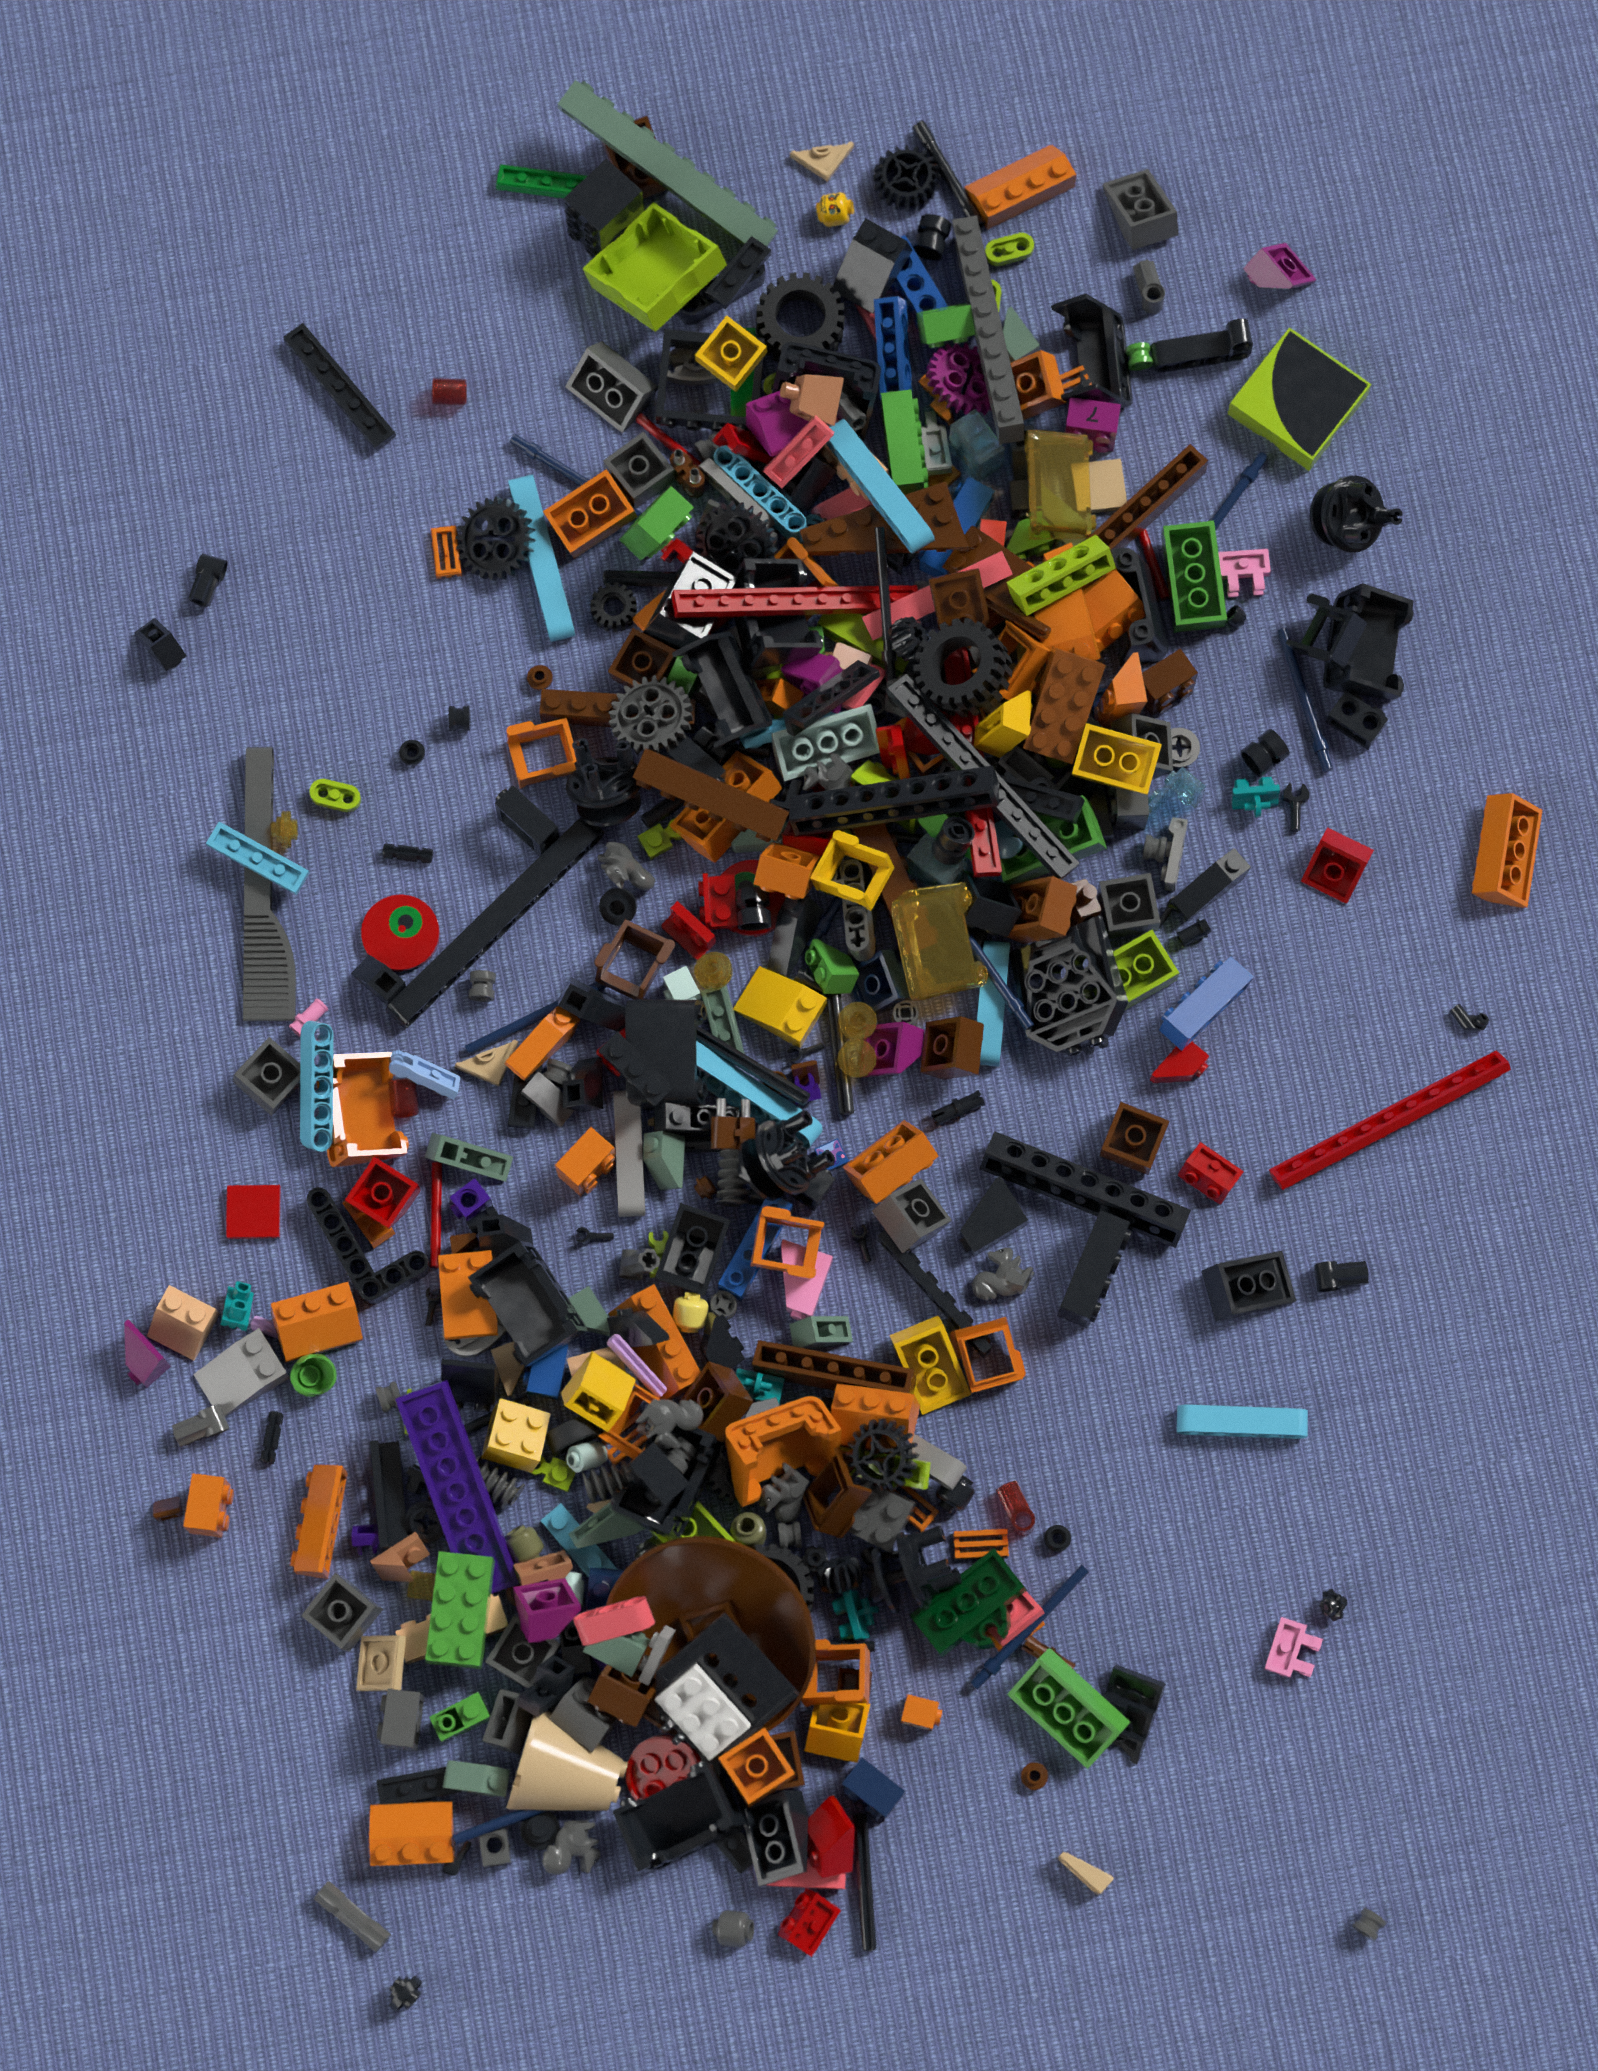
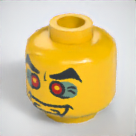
[816,192,854,227]

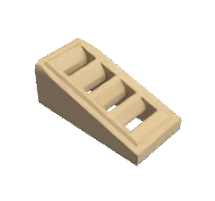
[1058,1852,1114,1895]

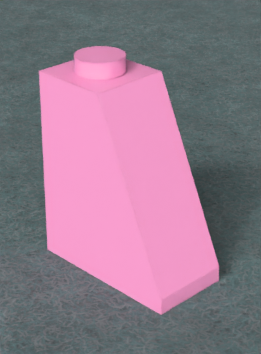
[781,1239,833,1320]

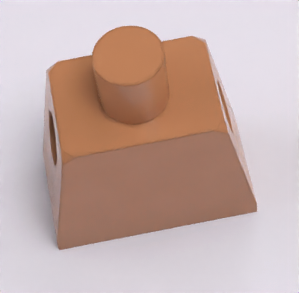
[780,375,844,427]

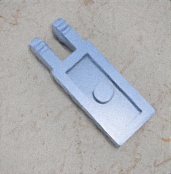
[389,1050,460,1100]

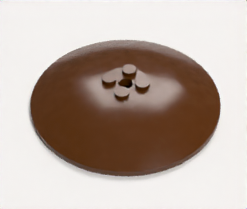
[606,1536,816,1737]

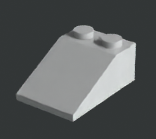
[193,1328,290,1417]

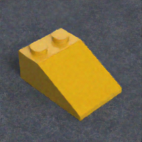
[1072,723,1162,795]
[733,966,827,1048]
[889,1315,971,1415]

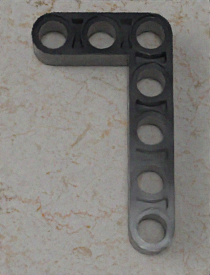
[306,1187,430,1305]

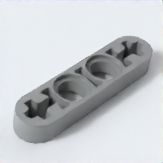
[698,458,775,529]

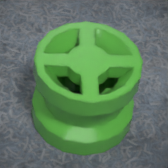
[1125,342,1153,371]

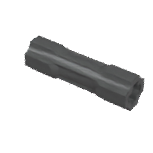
[314,1881,392,1953]

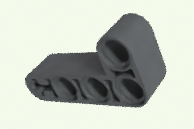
[823,859,875,961]

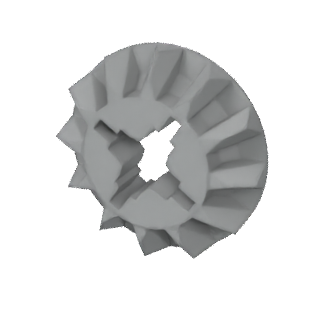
[1171,728,1200,769]

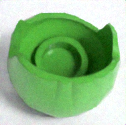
[290,1354,337,1397]

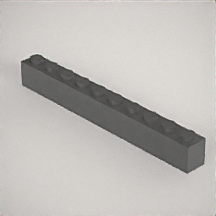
[952,216,1024,444]

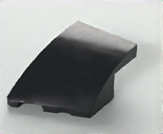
[1103,1664,1166,1764]

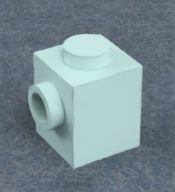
[663,966,701,1000]

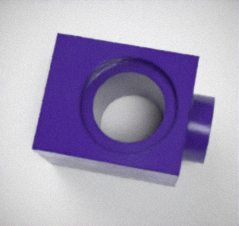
[450,1178,493,1221]

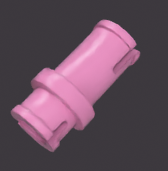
[289,998,328,1037]

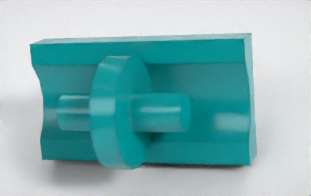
[1231,777,1280,818]
[220,1281,254,1331]
[736,1368,785,1403]
[832,1590,880,1640]

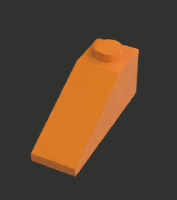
[505,1006,580,1081]

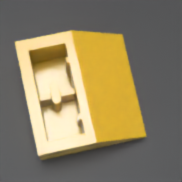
[974,690,1032,758]
[561,1351,636,1432]

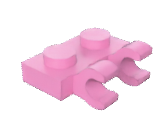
[1218,549,1271,598]
[1264,1617,1323,1678]

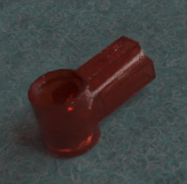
[995,1480,1035,1536]

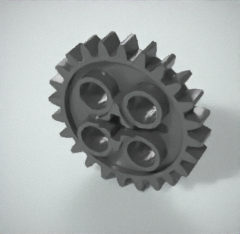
[609,676,693,755]

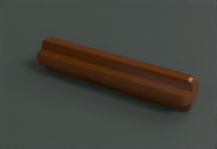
[986,594,1051,640]

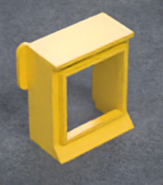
[810,830,895,911]

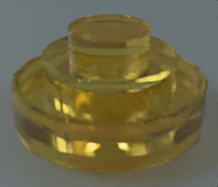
[271,810,298,849]
[694,952,733,990]
[838,1002,877,1041]
[838,1039,877,1078]

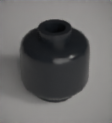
[935,1475,975,1513]

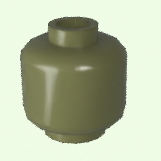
[730,1512,766,1549]
[505,1524,544,1564]

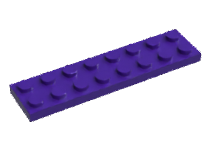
[395,1380,520,1593]

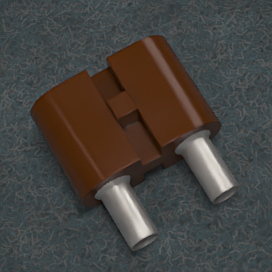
[670,449,705,498]
[711,1098,755,1150]

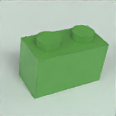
[916,303,975,348]

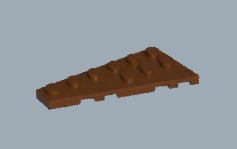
[800,481,969,556]

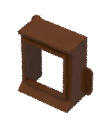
[594,919,675,1000]
[803,1448,872,1539]

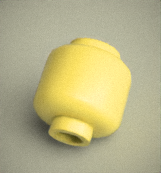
[672,1292,708,1333]

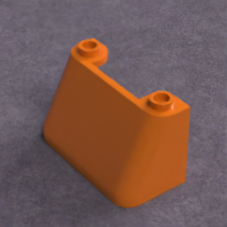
[317,1052,409,1167]
[725,1396,842,1507]

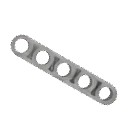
[614,1090,645,1217]
[887,1434,967,1490]

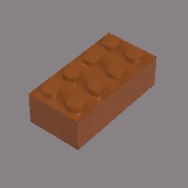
[1020,647,1106,764]

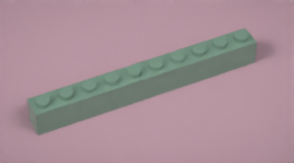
[557,80,778,247]

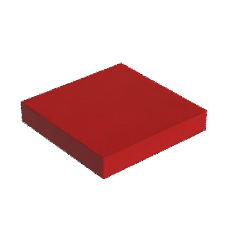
[226,1185,281,1239]

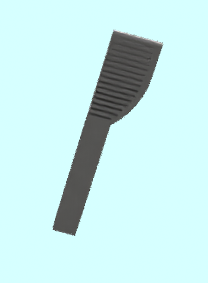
[243,747,297,1022]

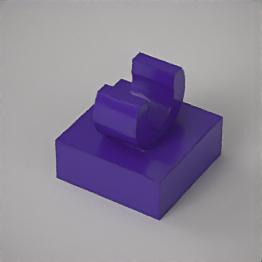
[793,1073,822,1104]
[351,1524,379,1555]

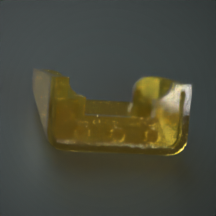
[1025,430,1096,540]
[891,883,988,1001]

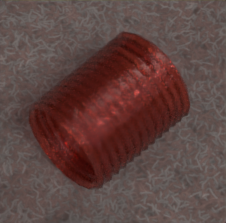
[432,377,467,406]
[388,1078,419,1118]

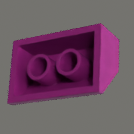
[746,391,836,457]

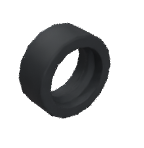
[545,1416,599,1455]

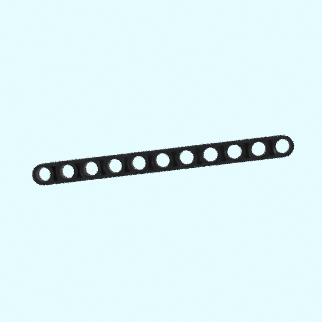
[386,818,605,1028]

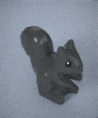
[803,753,853,791]
[597,842,655,890]
[971,1248,1034,1301]
[636,1399,703,1450]
[759,1462,809,1524]
[542,1820,601,1875]

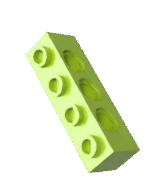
[1006,535,1116,616]

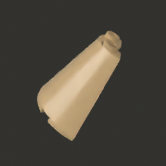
[507,1710,628,1811]

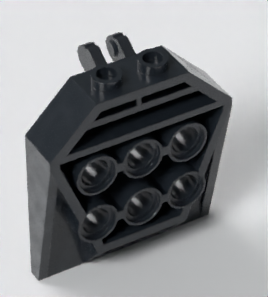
[1009,915,1128,1056]
[656,1613,800,1752]

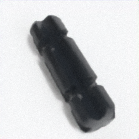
[382,843,433,864]
[260,1411,284,1464]

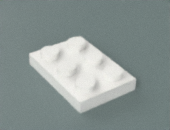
[655,1663,751,1761]

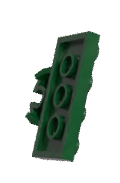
[910,1548,1027,1657]

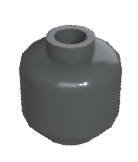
[712,1910,755,1948]

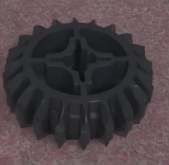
[873,144,940,212]
[846,1418,919,1492]

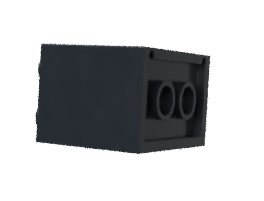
[564,159,644,258]
[643,552,737,650]

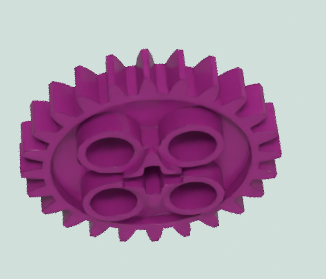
[926,343,992,417]

